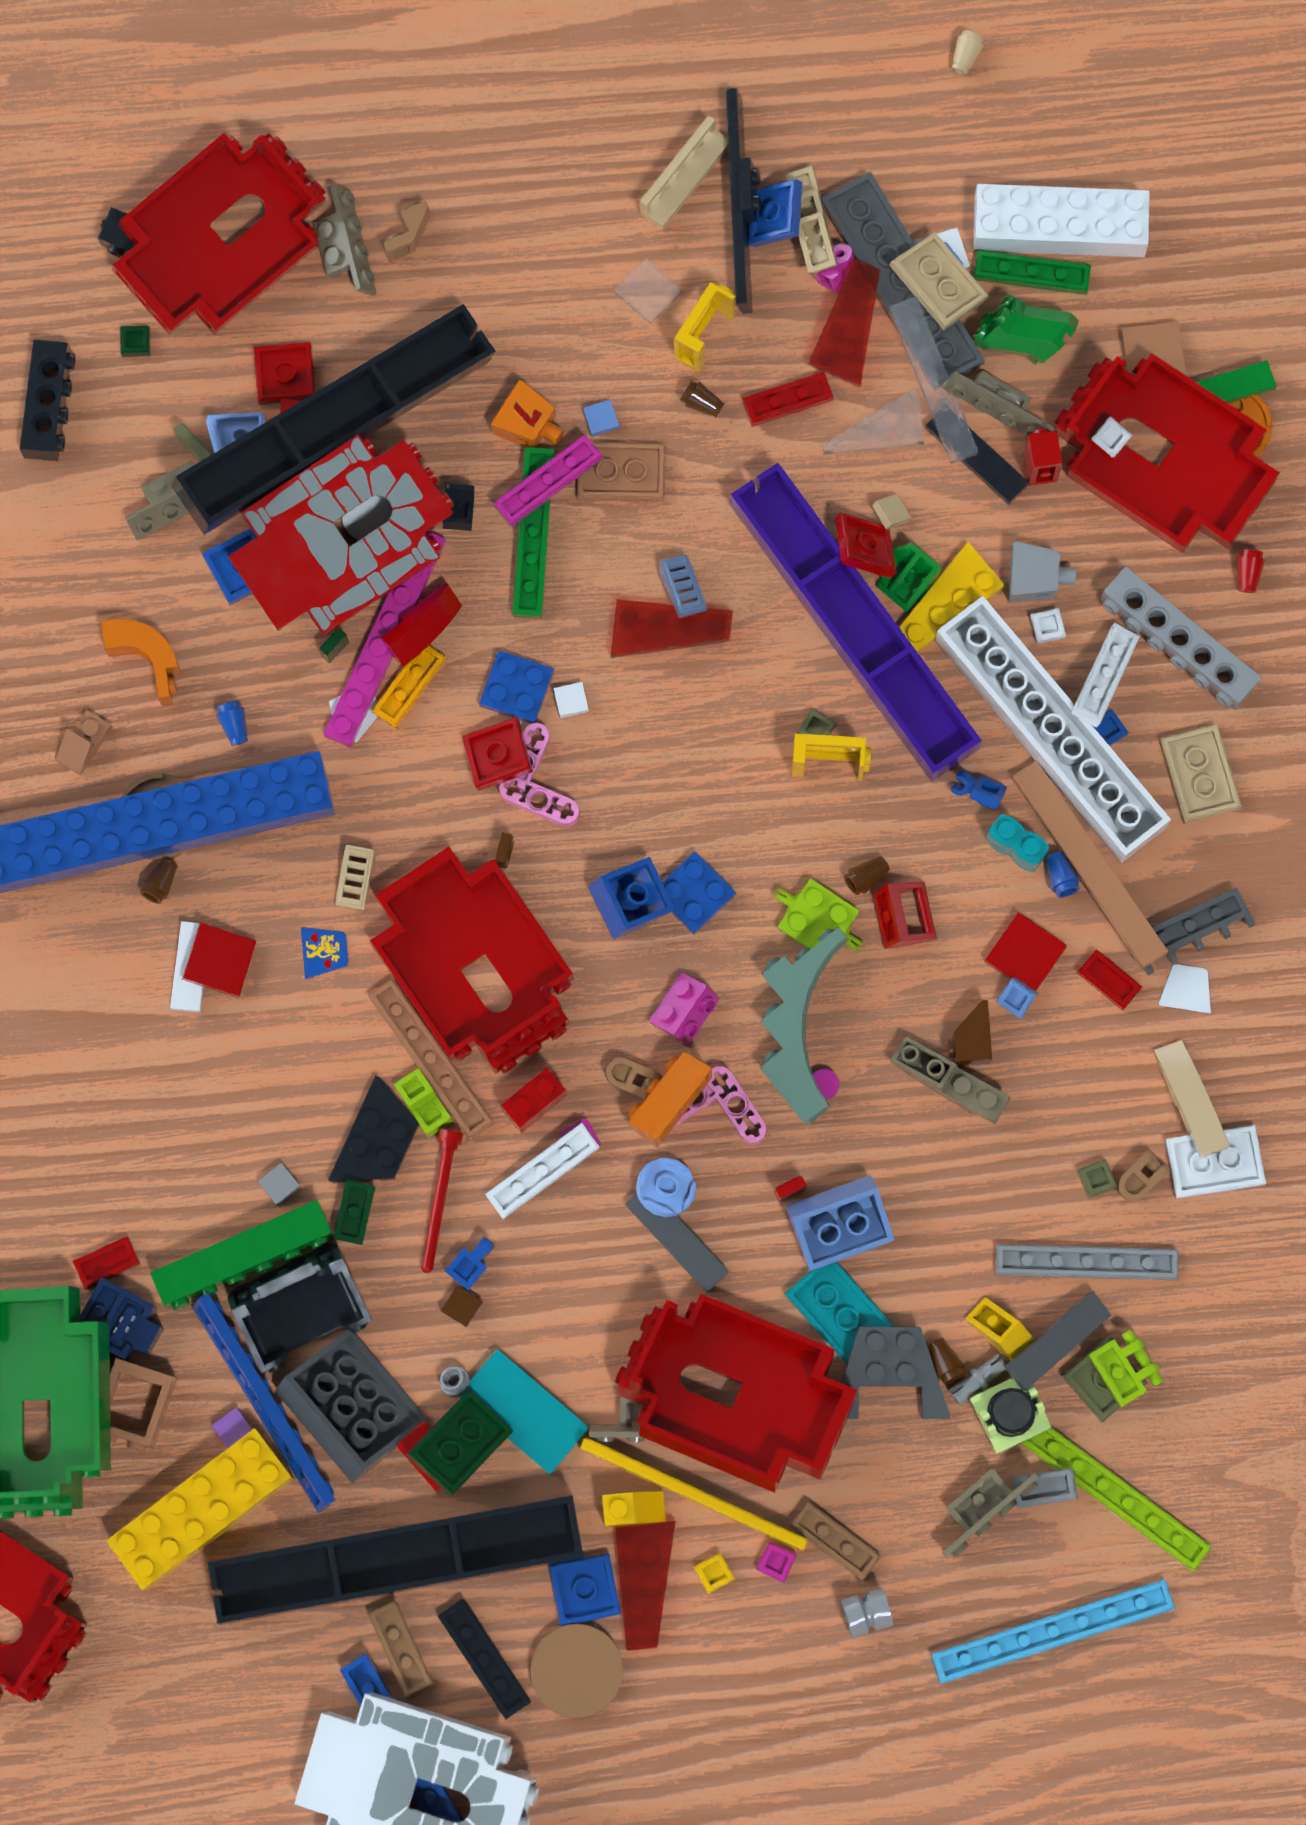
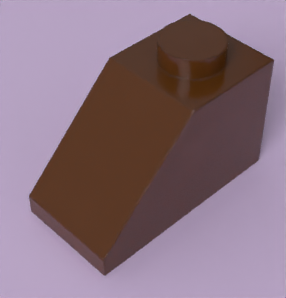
[947,1000,992,1066]

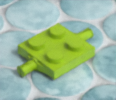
[773,878,864,953]

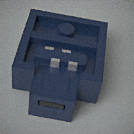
[80,1277,164,1362]

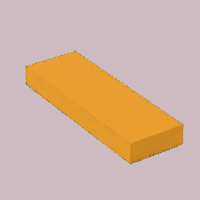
[372,646,447,729]

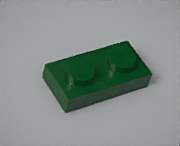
[333,1180,376,1245]

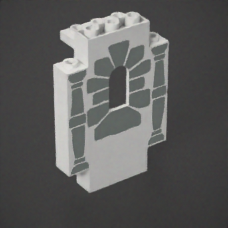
[295,1692,539,1825]

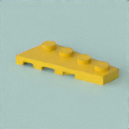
[899,542,1005,653]

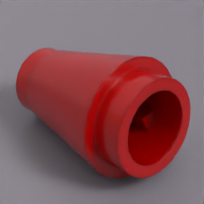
[1236,549,1265,593]

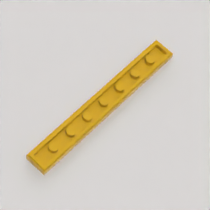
[580,1438,808,1552]

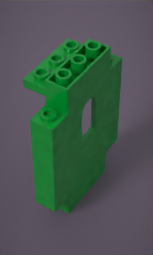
[0,1286,111,1519]

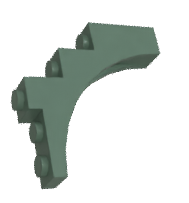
[760,927,849,1126]

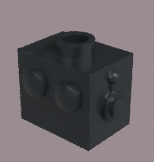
[98,207,135,258]

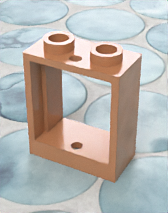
[110,1358,177,1452]

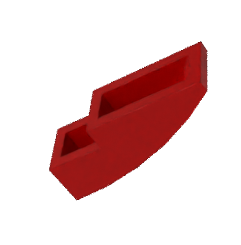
[381,582,462,667]

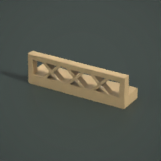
[640,115,728,230]

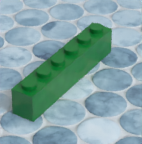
[150,1200,333,1311]

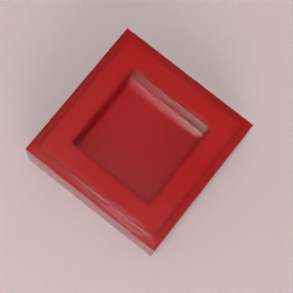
[775,1176,807,1202]

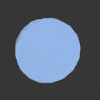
[636,1157,697,1217]

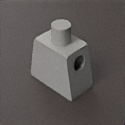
[1009,541,1076,603]

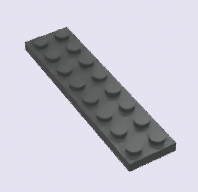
[821,172,985,391]

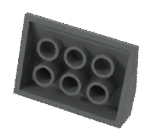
[275,1330,428,1484]

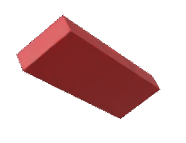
[743,372,834,427]

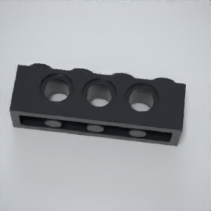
[19,340,76,461]

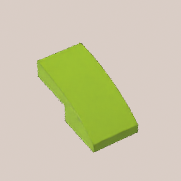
[394,1068,453,1138]

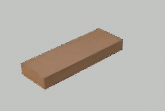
[789,1500,881,1581]
[367,1600,434,1698]

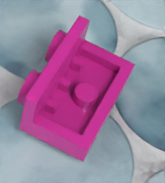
[649,972,719,1046]

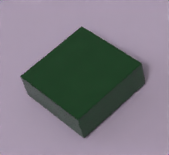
[120,326,151,357]
[320,628,349,664]

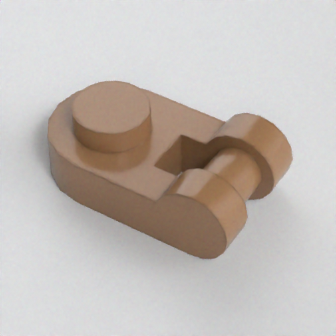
[606,1058,662,1101]
[1118,1149,1171,1202]

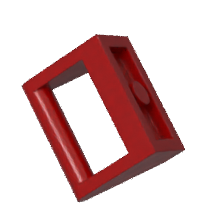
[872,882,937,949]

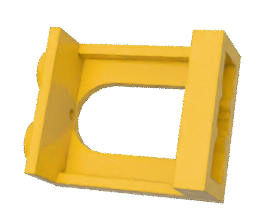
[674,282,735,372]
[792,734,871,781]

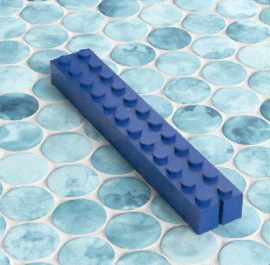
[0,751,336,893]

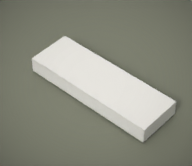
[170,921,211,1013]

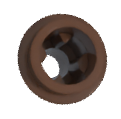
[680,380,725,418]
[844,856,890,895]
[140,858,178,904]
[927,1338,966,1386]

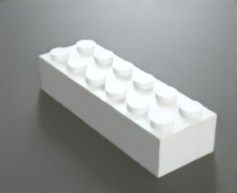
[973,184,1149,257]

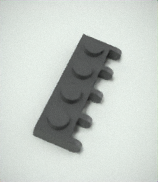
[1144,888,1255,976]

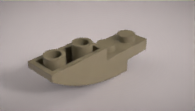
[891,1036,1011,1124]

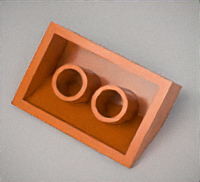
[627,1052,712,1148]

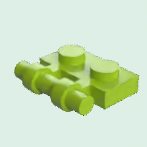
[1088,1329,1164,1408]

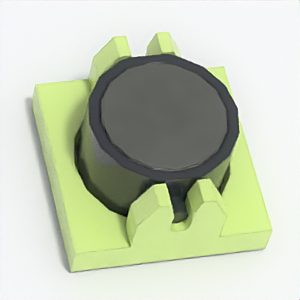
[970,1378,1052,1454]

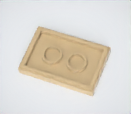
[890,232,989,330]
[1160,724,1242,824]

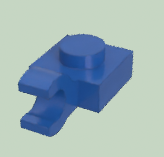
[951,770,1007,810]
[445,1237,495,1291]

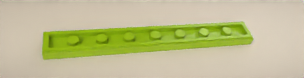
[1014,1428,1212,1572]

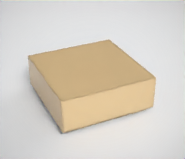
[872,494,911,530]

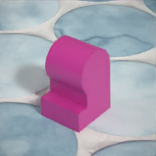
[814,244,858,295]

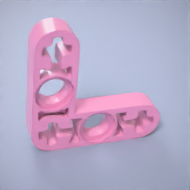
[499,723,580,827]
[675,1066,766,1145]

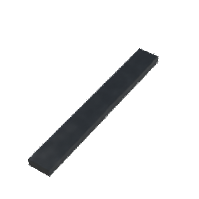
[726,88,753,314]

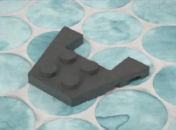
[840,1326,950,1419]

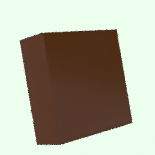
[495,832,514,869]
[441,1285,483,1328]

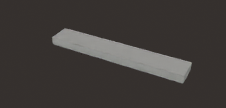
[996,1244,1178,1281]

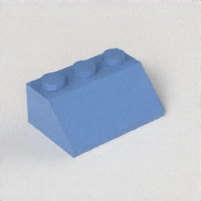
[786,1175,895,1271]

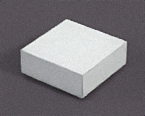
[1091,416,1133,458]
[1030,608,1066,644]
[553,682,589,719]

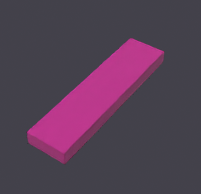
[493,434,603,528]

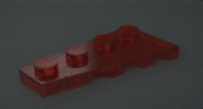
[808,258,880,388]
[610,599,733,658]
[615,1521,676,1651]

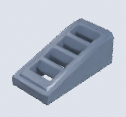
[659,555,707,618]

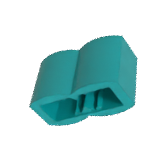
[986,814,1049,872]

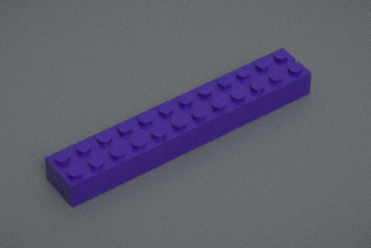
[730,463,982,782]

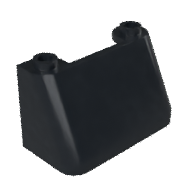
[227,1244,372,1373]

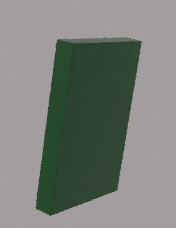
[406,1390,514,1497]

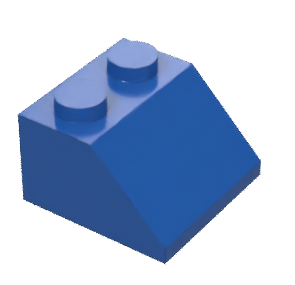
[588,857,675,940]

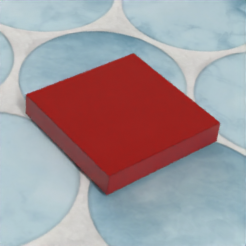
[254,342,315,404]
[835,512,896,578]
[462,717,533,791]
[984,913,1068,991]
[181,922,257,998]

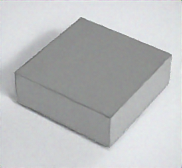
[258,1163,300,1206]

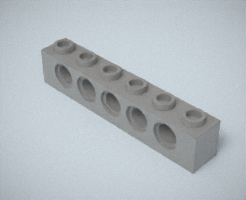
[1100,566,1262,711]

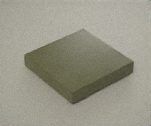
[1061,1336,1148,1423]

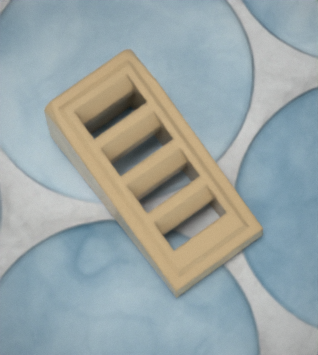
[335,845,376,911]

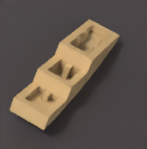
[785,166,837,275]
[1153,1040,1230,1159]

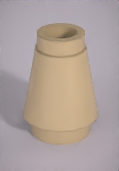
[951,30,984,75]

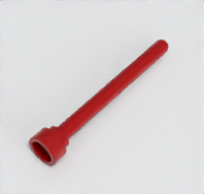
[421,1129,463,1274]

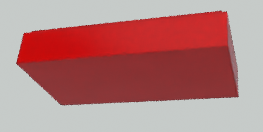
[1077,949,1142,1011]
[72,1236,141,1290]

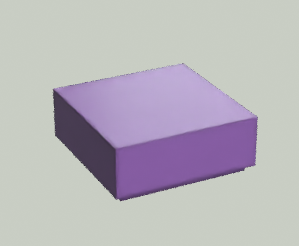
[212,1408,252,1449]

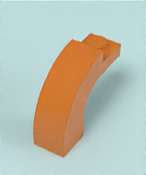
[101,619,181,706]

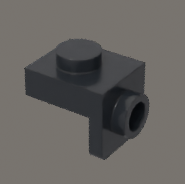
[443,484,475,531]

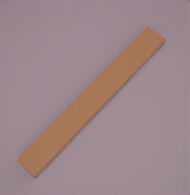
[1012,761,1168,969]

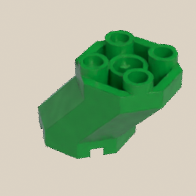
[973,294,1079,364]

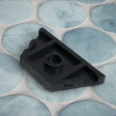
[328,1075,419,1184]

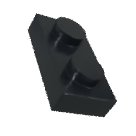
[739,157,762,223]

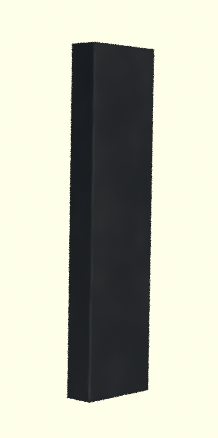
[925,406,1029,505]
[438,1599,531,1720]

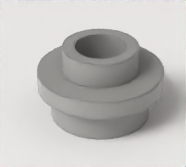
[440,1366,470,1397]

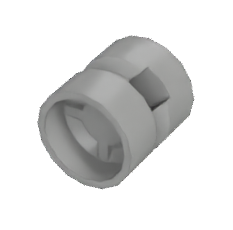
[841,1588,894,1638]

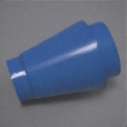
[216,701,248,746]
[1046,852,1080,898]

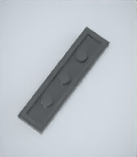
[625,1193,729,1293]
[1004,1291,1111,1391]

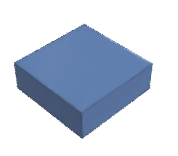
[583,399,619,437]
[996,977,1038,1019]

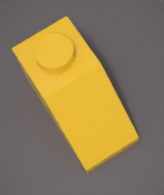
[965,1297,1035,1360]
[602,1491,666,1528]

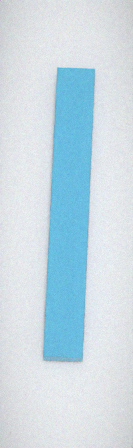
[931,1579,1175,1684]

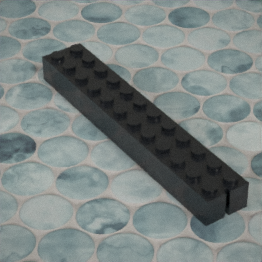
[171,304,496,535]
[208,1495,584,1625]

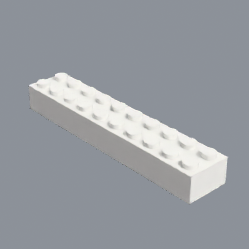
[935,596,1171,863]

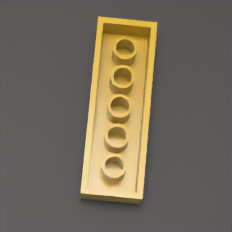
[106,1428,295,1592]

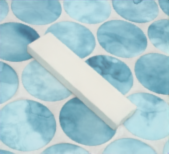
[1071,623,1140,728]
[485,1123,600,1219]

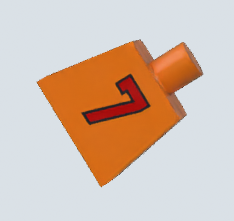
[491,379,564,448]

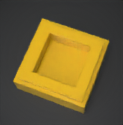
[694,1552,735,1594]

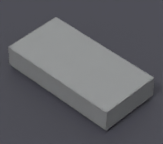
[1012,1468,1078,1508]

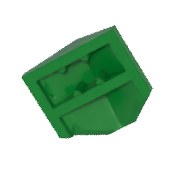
[877,542,943,612]

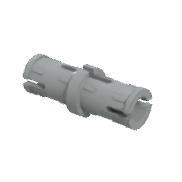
[949,1354,1007,1406]

